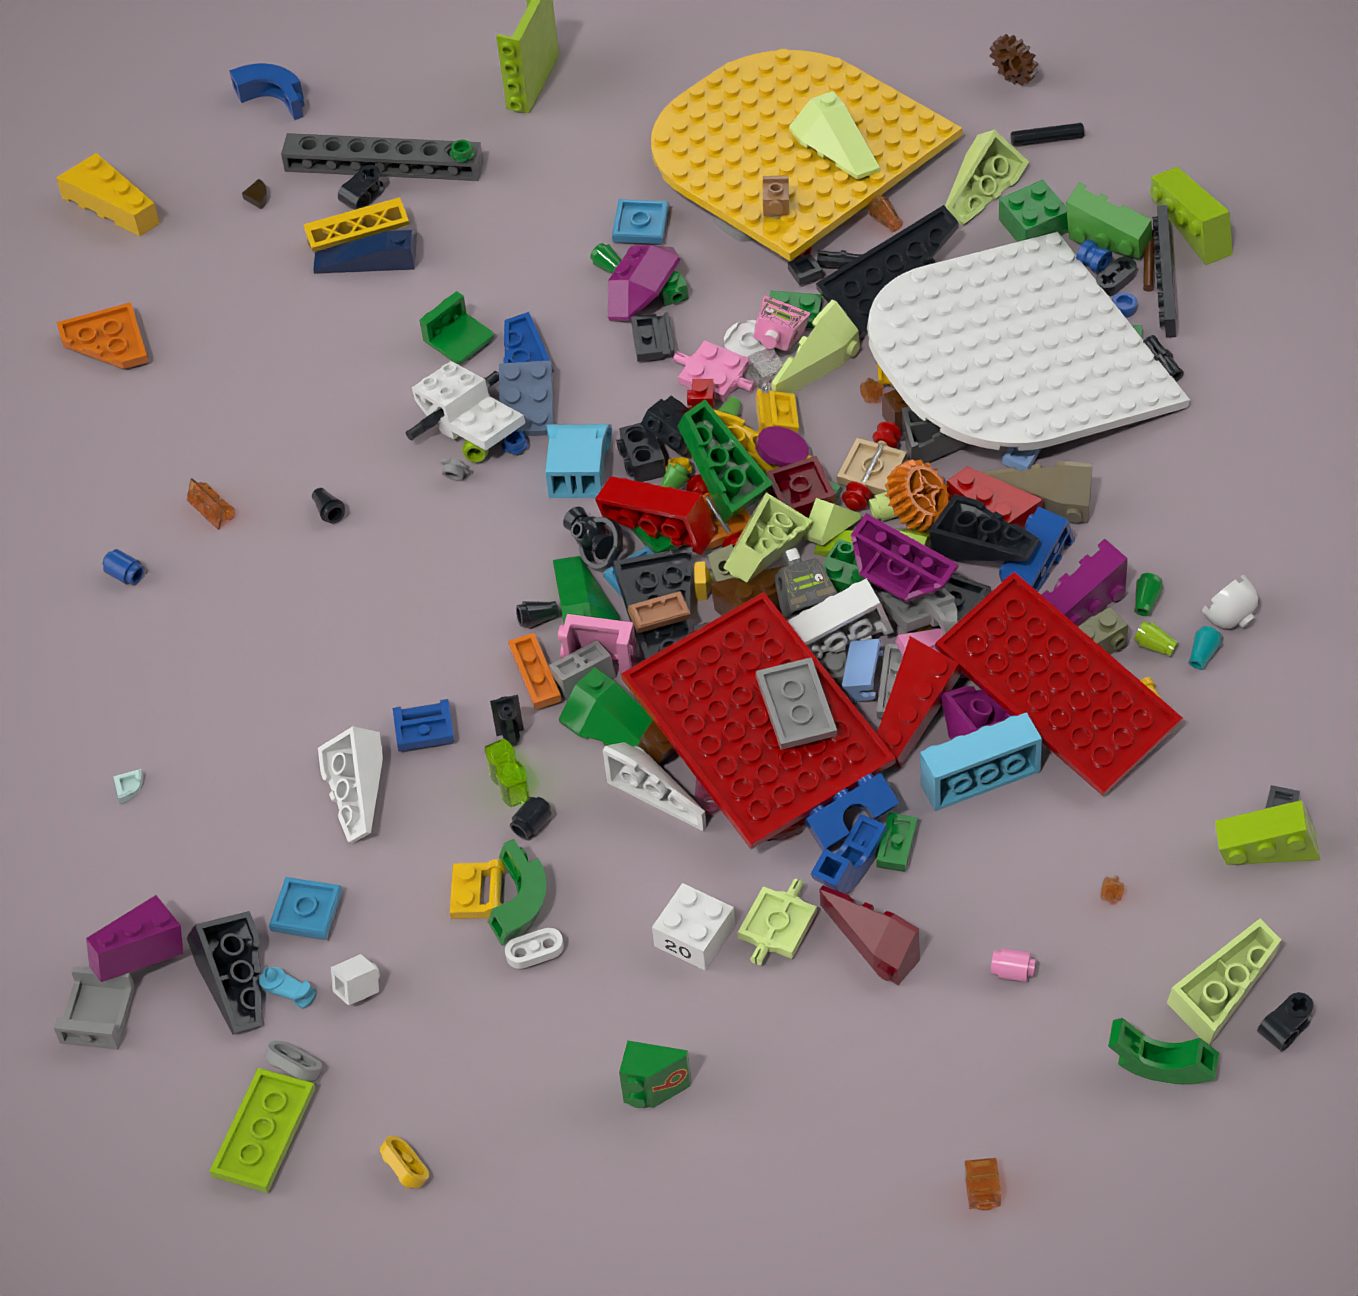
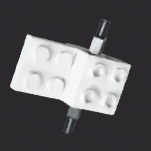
[405,361,525,450]

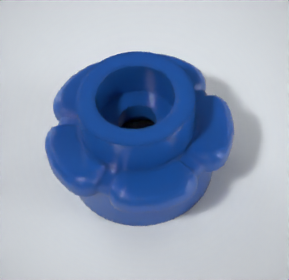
[502,430,528,454]

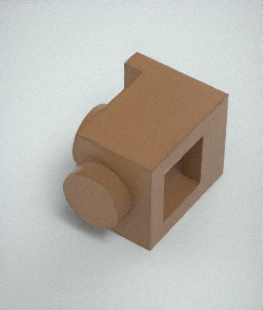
[763,175,789,216]

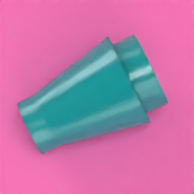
[1188,626,1222,670]

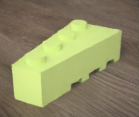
[1167,918,1281,1045]

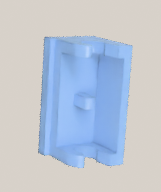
[842,639,884,703]

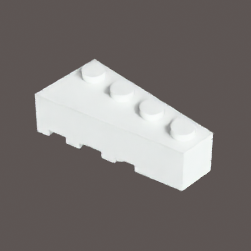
[788,578,894,659]

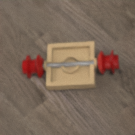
[837,422,907,510]

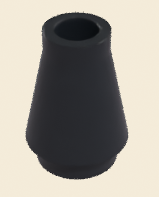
[312,488,345,523]
[516,601,559,628]

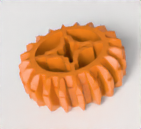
[884,459,952,532]

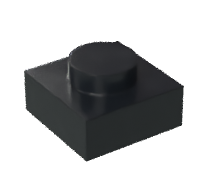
[788,253,822,286]
[1265,785,1300,809]

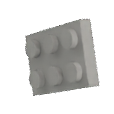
[756,657,837,750]

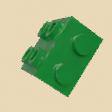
[419,291,494,364]

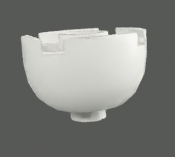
[1201,575,1259,628]

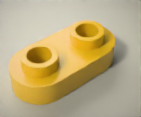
[380,1135,429,1188]

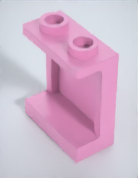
[558,614,637,677]

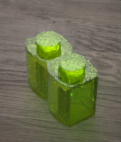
[485,738,530,807]

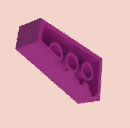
[1041,539,1128,626]

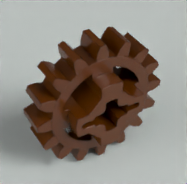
[989,34,1039,86]

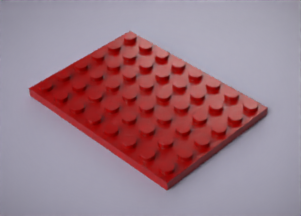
[621,592,896,849]

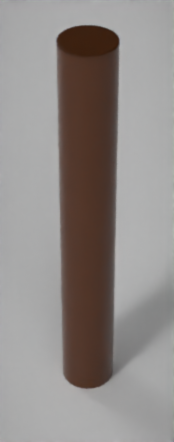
[1143,229,1154,292]

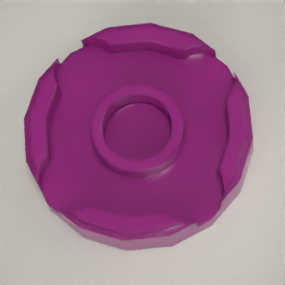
[755,426,809,467]

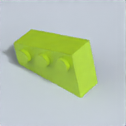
[1215,800,1321,865]

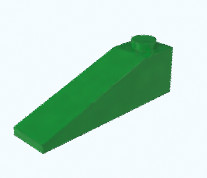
[553,556,619,624]
[559,667,653,747]

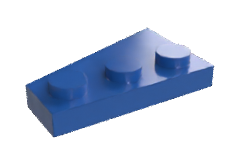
[503,312,554,373]

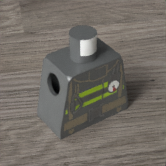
[774,548,838,619]

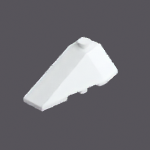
[318,726,383,843]

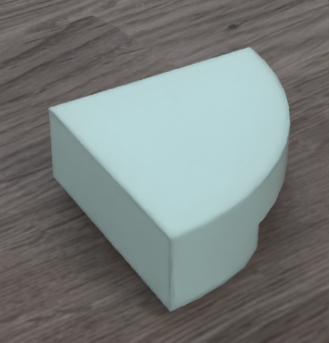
[113,769,143,804]

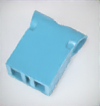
[545,424,612,498]

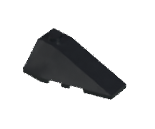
[929,494,1040,561]
[187,911,262,1035]

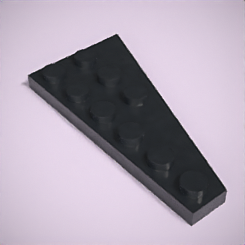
[816,205,959,341]

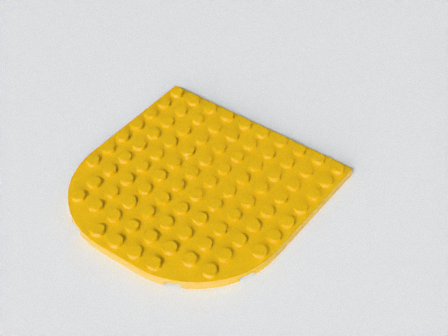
[651,49,962,261]

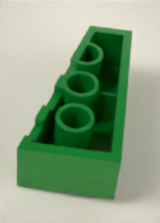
[678,400,773,524]

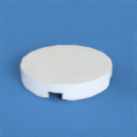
[724,320,776,364]

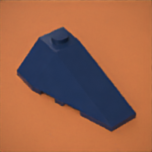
[313,229,417,274]

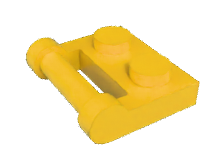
[450,859,505,919]

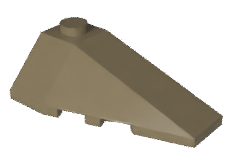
[982,461,1093,523]

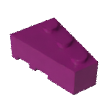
[86,895,184,982]

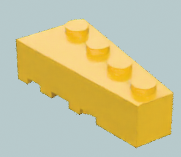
[56,153,160,236]

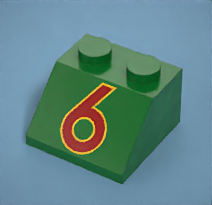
[619,1040,691,1108]

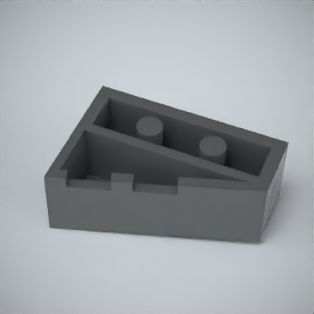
[901,407,969,464]

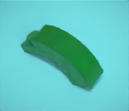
[488,839,546,946]
[1108,1017,1219,1085]

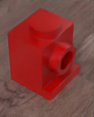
[687,379,715,410]

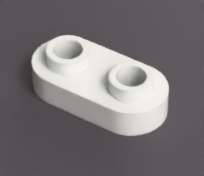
[505,928,564,969]

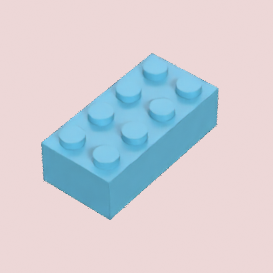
[920,713,1042,811]

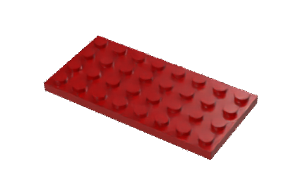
[935,572,1183,797]

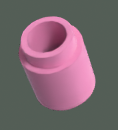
[991,948,1036,982]

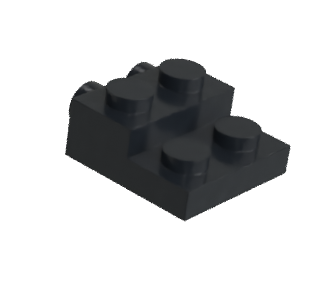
[640,395,690,456]

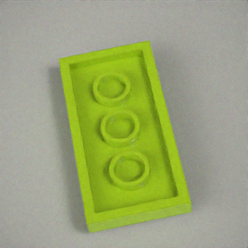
[209,1068,315,1193]

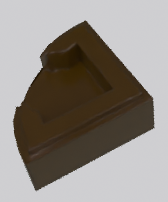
[242,179,267,209]

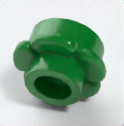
[450,139,475,163]

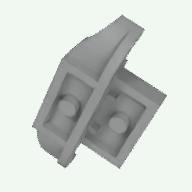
[877,588,958,636]

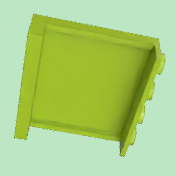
[496,0,559,113]

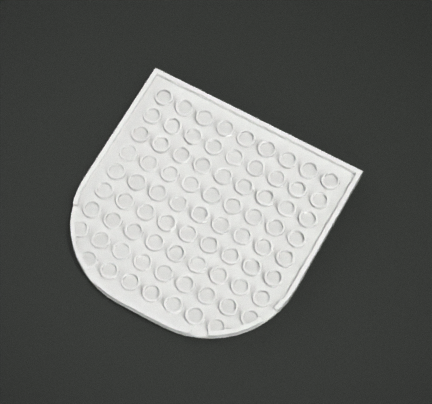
[867,232,1190,451]

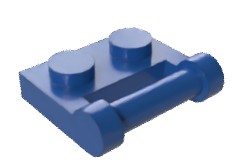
[392,699,455,751]

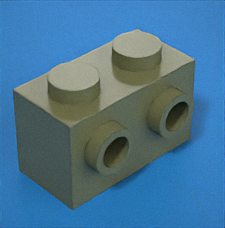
[1078,607,1128,655]

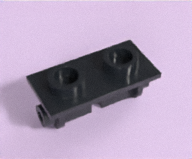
[490,694,524,747]

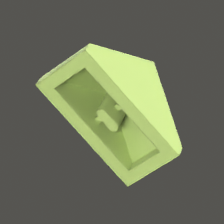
[803,498,861,545]

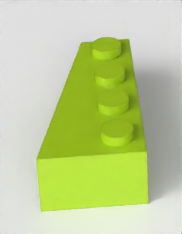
[1150,166,1233,265]

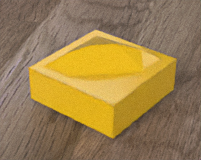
[694,561,712,601]

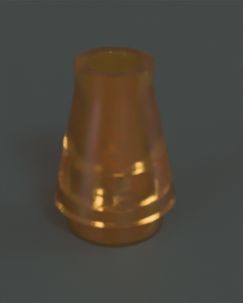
[867,195,903,232]

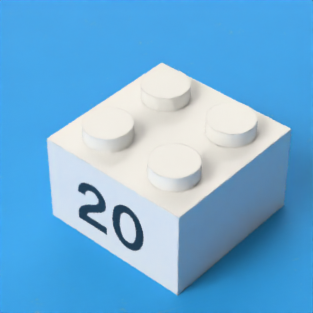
[652,883,735,970]

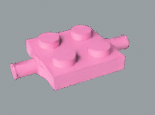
[673,340,756,402]

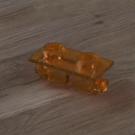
[187,478,235,530]

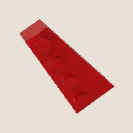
[595,476,717,555]
[877,636,961,768]

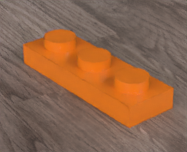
[508,633,561,710]

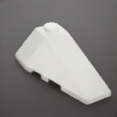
[603,742,707,831]

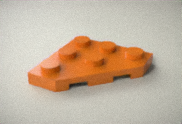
[56,302,149,369]

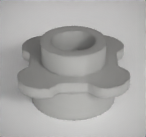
[441,458,469,481]

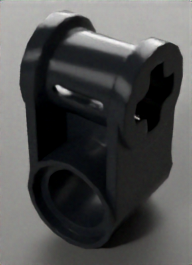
[338,165,384,210]
[1257,992,1314,1052]

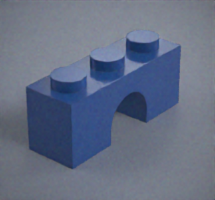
[804,773,899,852]

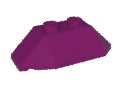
[607,245,680,321]
[851,513,959,602]

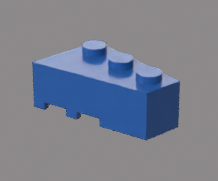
[999,507,1075,592]

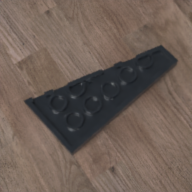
[612,546,693,661]

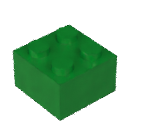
[999,179,1069,242]

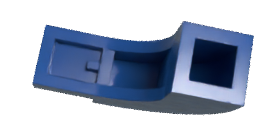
[229,63,305,120]
[811,813,887,893]

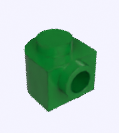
[659,271,688,307]

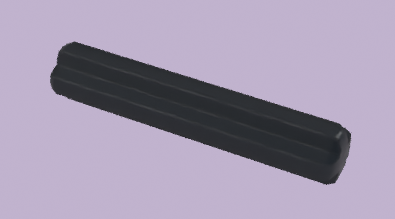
[1010,122,1085,146]

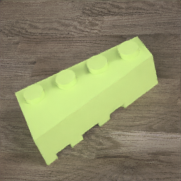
[723,493,813,582]

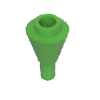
[660,462,691,489]

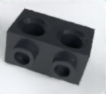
[616,423,665,482]

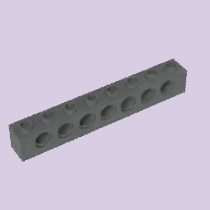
[281,133,483,181]

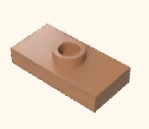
[628,591,691,633]

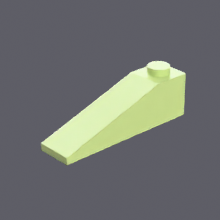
[789,91,880,180]
[945,130,1029,225]
[771,300,860,393]

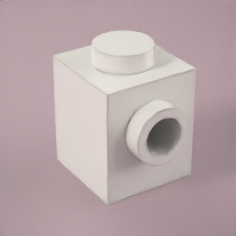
[331,954,380,1005]

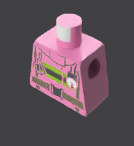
[753,295,810,351]

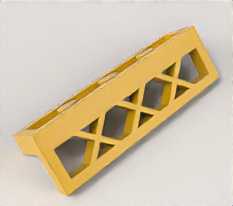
[303,197,409,252]

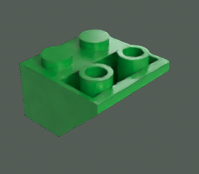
[822,539,880,596]

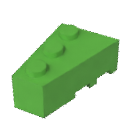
[1066,182,1152,259]

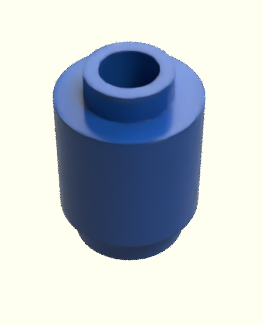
[102,549,144,585]

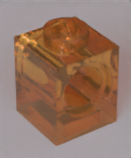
[965,1158,1001,1211]

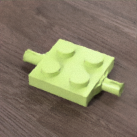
[738,879,817,965]

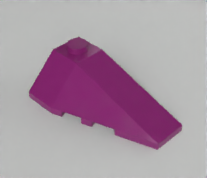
[941,686,1011,740]

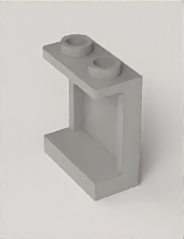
[54,966,135,1050]

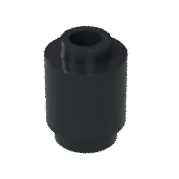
[510,797,551,840]

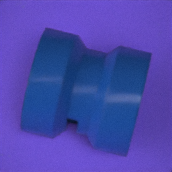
[1076,239,1112,274]

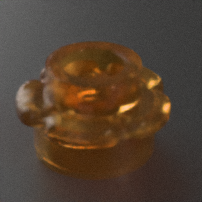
[860,378,883,403]
[1101,875,1124,904]

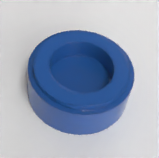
[1112,292,1137,318]

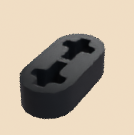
[1096,257,1137,297]

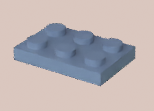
[499,360,554,437]

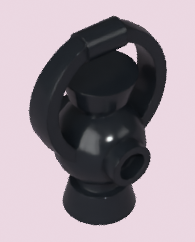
[563,506,623,570]

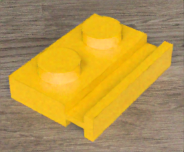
[755,389,799,433]

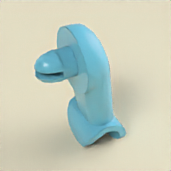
[259,967,316,1009]

